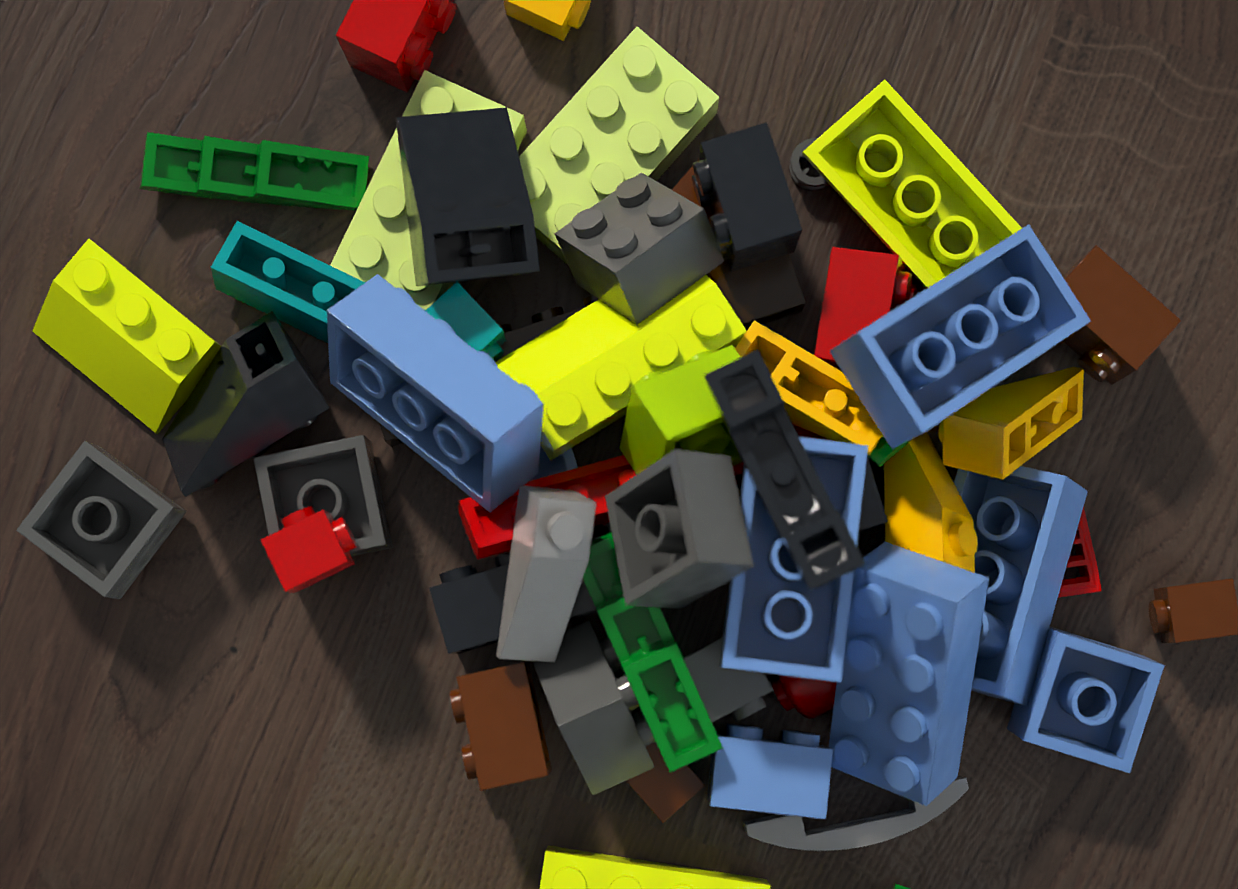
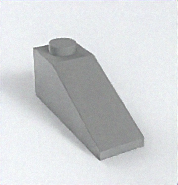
[497,486,596,662]

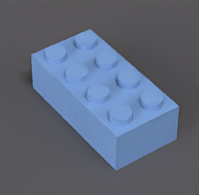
[829,224,1091,449]
[327,274,544,513]
[719,437,868,682]
[954,466,1088,706]
[829,542,989,806]

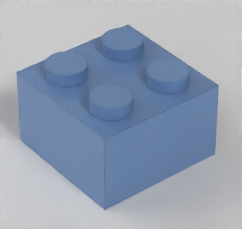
[1007,627,1165,773]
[707,724,833,819]

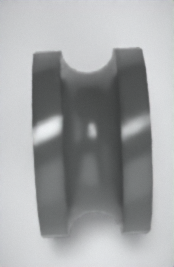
[789,138,830,191]

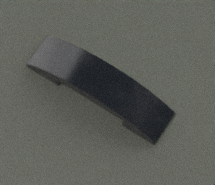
[704,350,865,592]

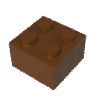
[1057,245,1181,385]
[450,662,552,791]

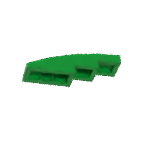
[140,132,369,211]
[583,532,723,772]

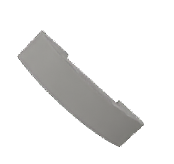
[743,775,969,851]

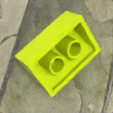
[32,239,221,434]

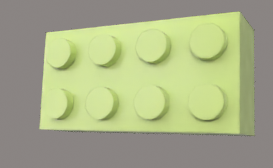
[519,26,719,265]
[330,70,527,310]

